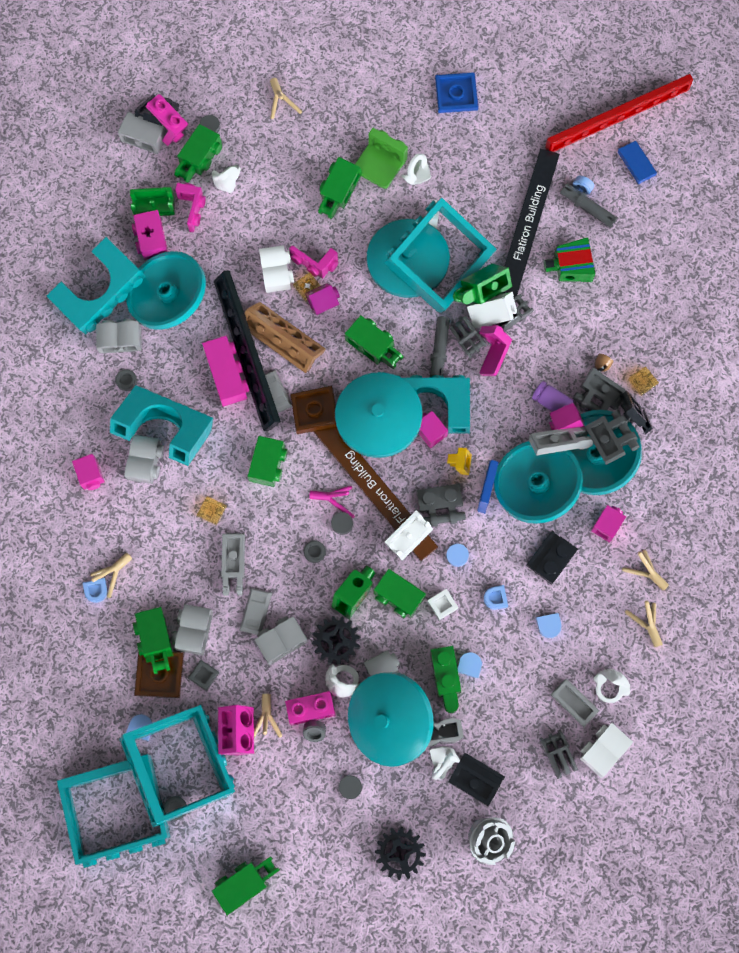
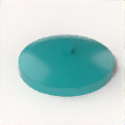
[367,219,450,298]
[126,251,206,330]
[335,372,422,458]
[570,410,642,495]
[494,441,583,524]
[348,672,434,767]

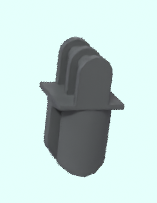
[495,294,534,332]
[450,316,488,358]
[539,730,578,779]

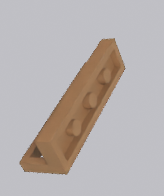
[245,302,326,373]

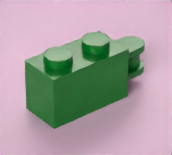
[174,124,222,183]
[318,157,363,219]
[453,263,512,305]
[345,315,404,369]
[132,607,173,674]
[430,646,461,714]
[212,856,280,915]

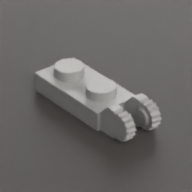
[529,427,593,455]
[221,533,245,596]

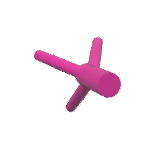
[309,486,355,519]

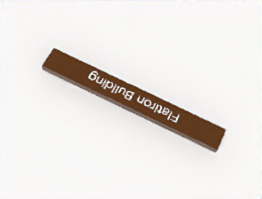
[313,427,438,562]

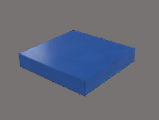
[435,72,478,113]
[477,460,499,514]

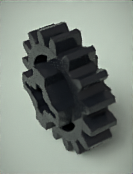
[312,616,361,666]
[375,827,426,880]

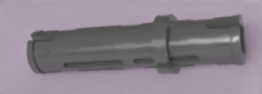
[560,183,618,229]
[429,316,450,378]

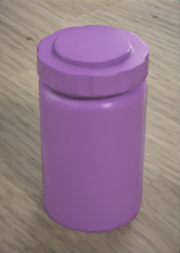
[532,381,574,412]

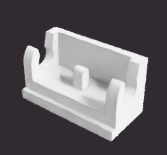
[467,292,517,328]
[385,510,433,561]

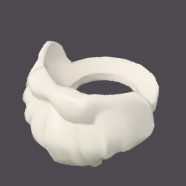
[402,153,431,185]
[212,165,241,193]
[325,664,359,698]
[593,668,630,703]
[430,746,460,780]

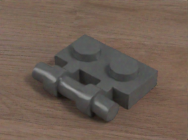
[572,368,626,411]
[585,410,640,465]
[416,484,466,527]

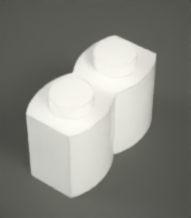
[259,245,294,293]
[580,723,633,778]

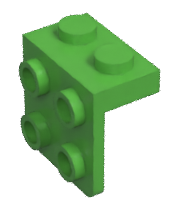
[355,128,408,189]

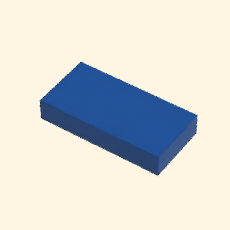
[618,141,657,184]

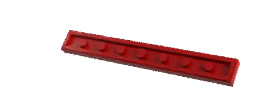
[545,74,693,152]

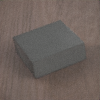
[188,660,220,691]

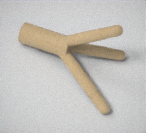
[270,78,302,119]
[622,550,669,591]
[90,553,132,598]
[625,600,663,647]
[254,694,282,738]

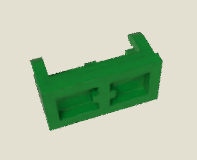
[130,187,175,216]

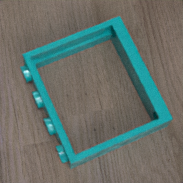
[384,198,497,313]
[119,705,235,827]
[57,754,171,868]

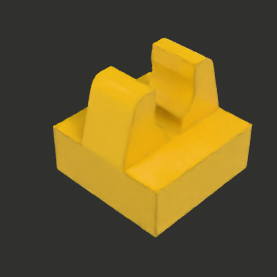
[447,447,472,475]

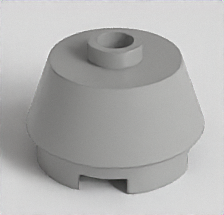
[468,817,515,865]

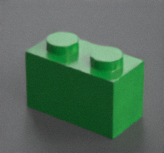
[247,436,288,487]
[373,569,426,619]

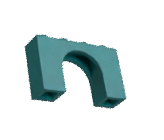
[47,237,146,335]
[396,375,470,434]
[110,385,213,466]

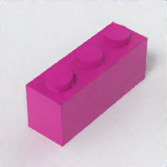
[202,335,249,407]

